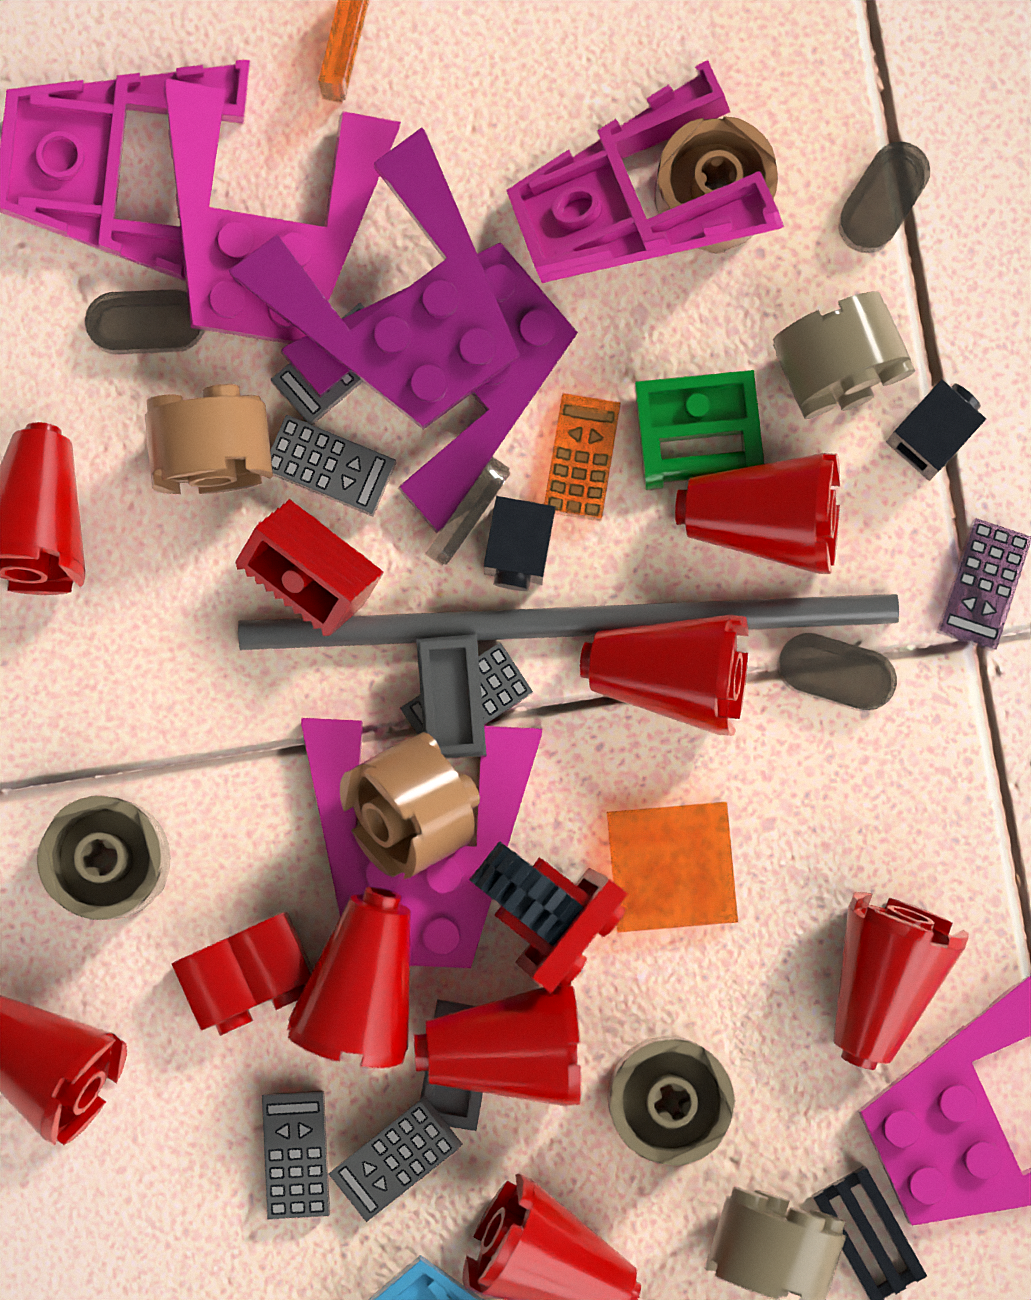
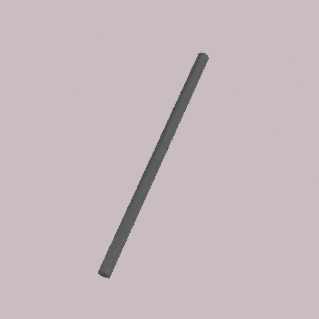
[238,594,899,650]

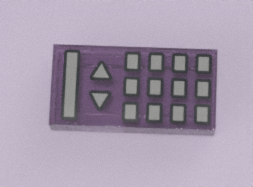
[936,518,1031,652]

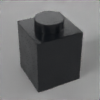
[886,379,987,481]
[483,496,556,591]

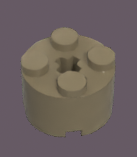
[773,291,916,420]
[37,796,171,920]
[607,1036,735,1166]
[704,1186,846,1300]

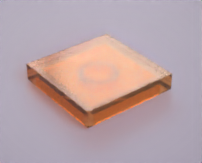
[606,802,738,933]

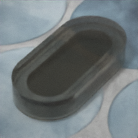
[838,141,931,253]
[85,289,205,354]
[425,456,511,566]
[777,633,897,712]

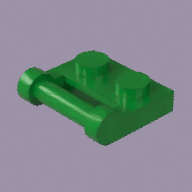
[634,370,764,490]

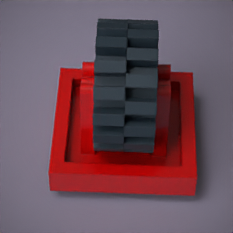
[469,841,628,993]

